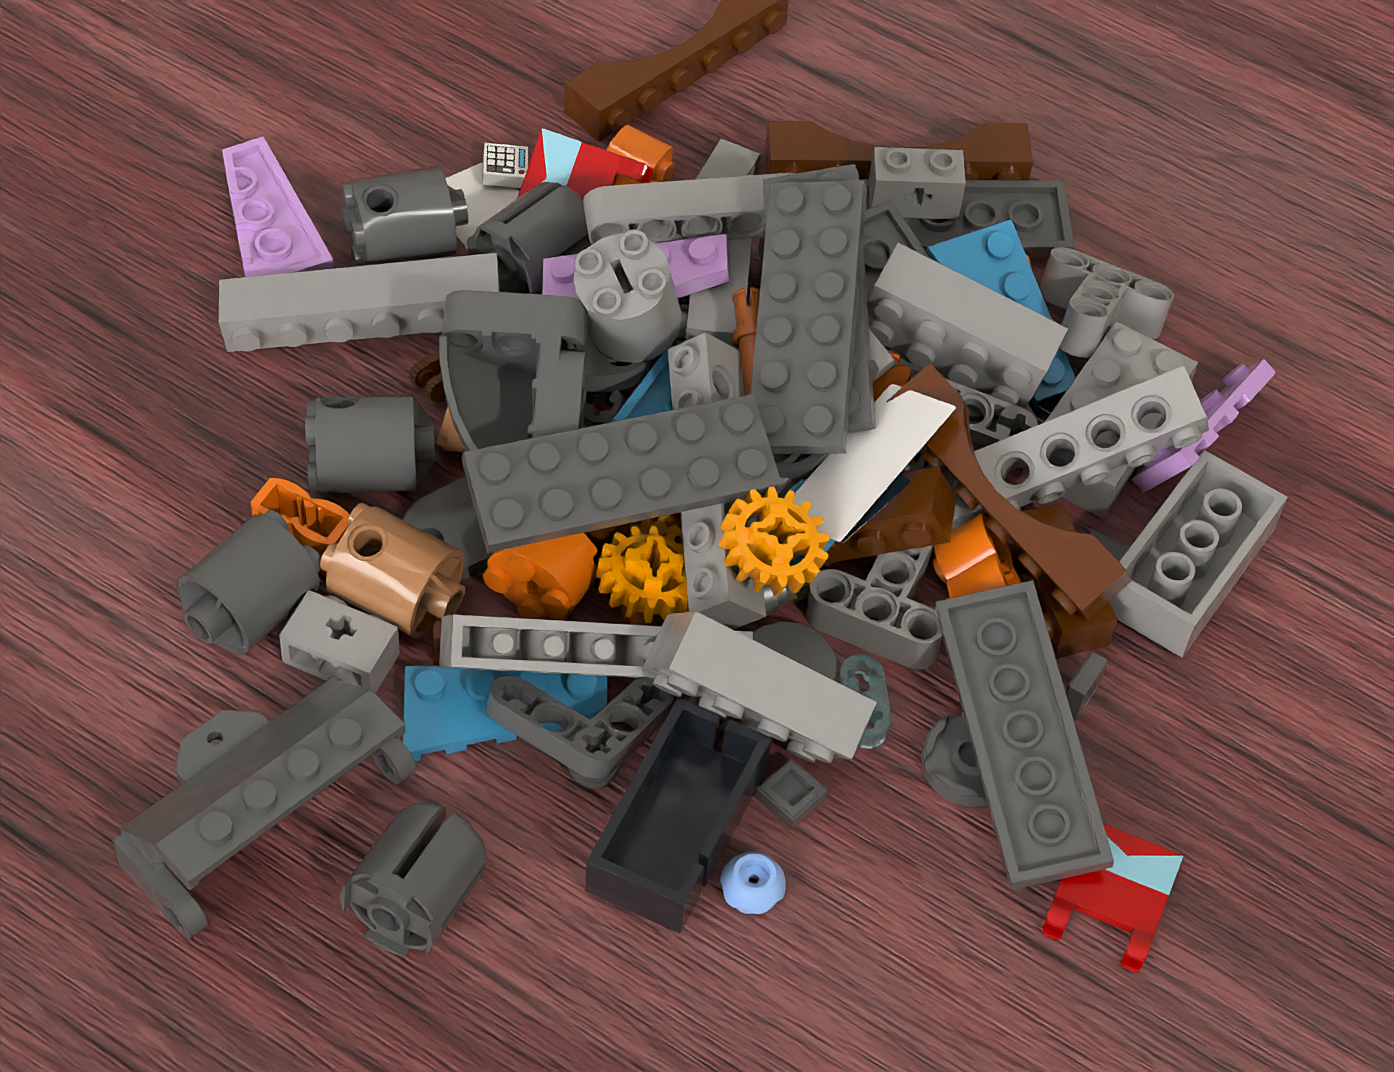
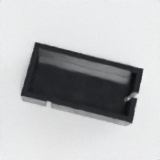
[585,697,772,934]

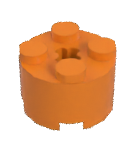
[483,533,598,621]

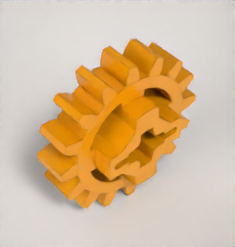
[718,486,830,596]
[596,525,689,623]

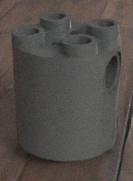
[341,165,469,267]
[305,394,435,494]
[177,510,322,655]

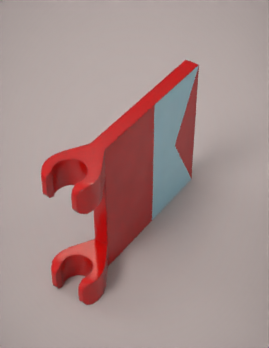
[517,128,653,199]
[1041,824,1183,973]

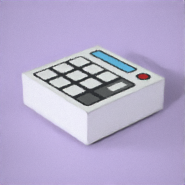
[482,143,528,188]

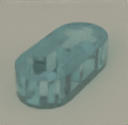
[838,654,891,749]

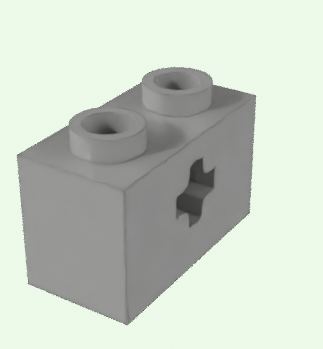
[868,147,966,219]
[279,590,400,693]

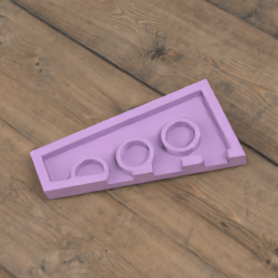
[222,136,334,277]
[543,234,730,299]
[1131,359,1276,493]

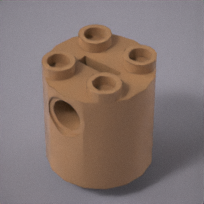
[320,503,465,639]

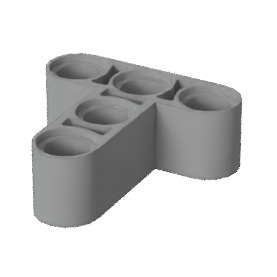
[1039,247,1174,358]
[805,545,943,670]

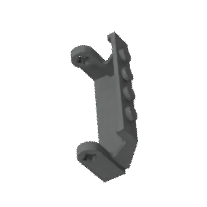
[113,678,416,939]

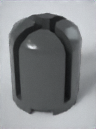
[467,182,592,295]
[339,801,486,957]

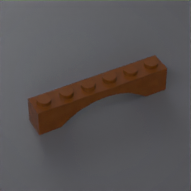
[564,0,789,142]
[765,121,1033,181]
[886,363,1131,621]

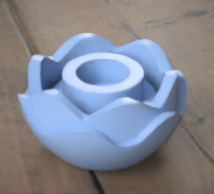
[720,851,786,914]

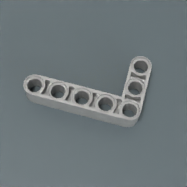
[583,173,796,265]

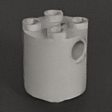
[573,230,682,363]

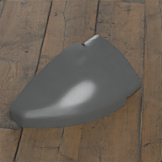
[439,290,588,451]

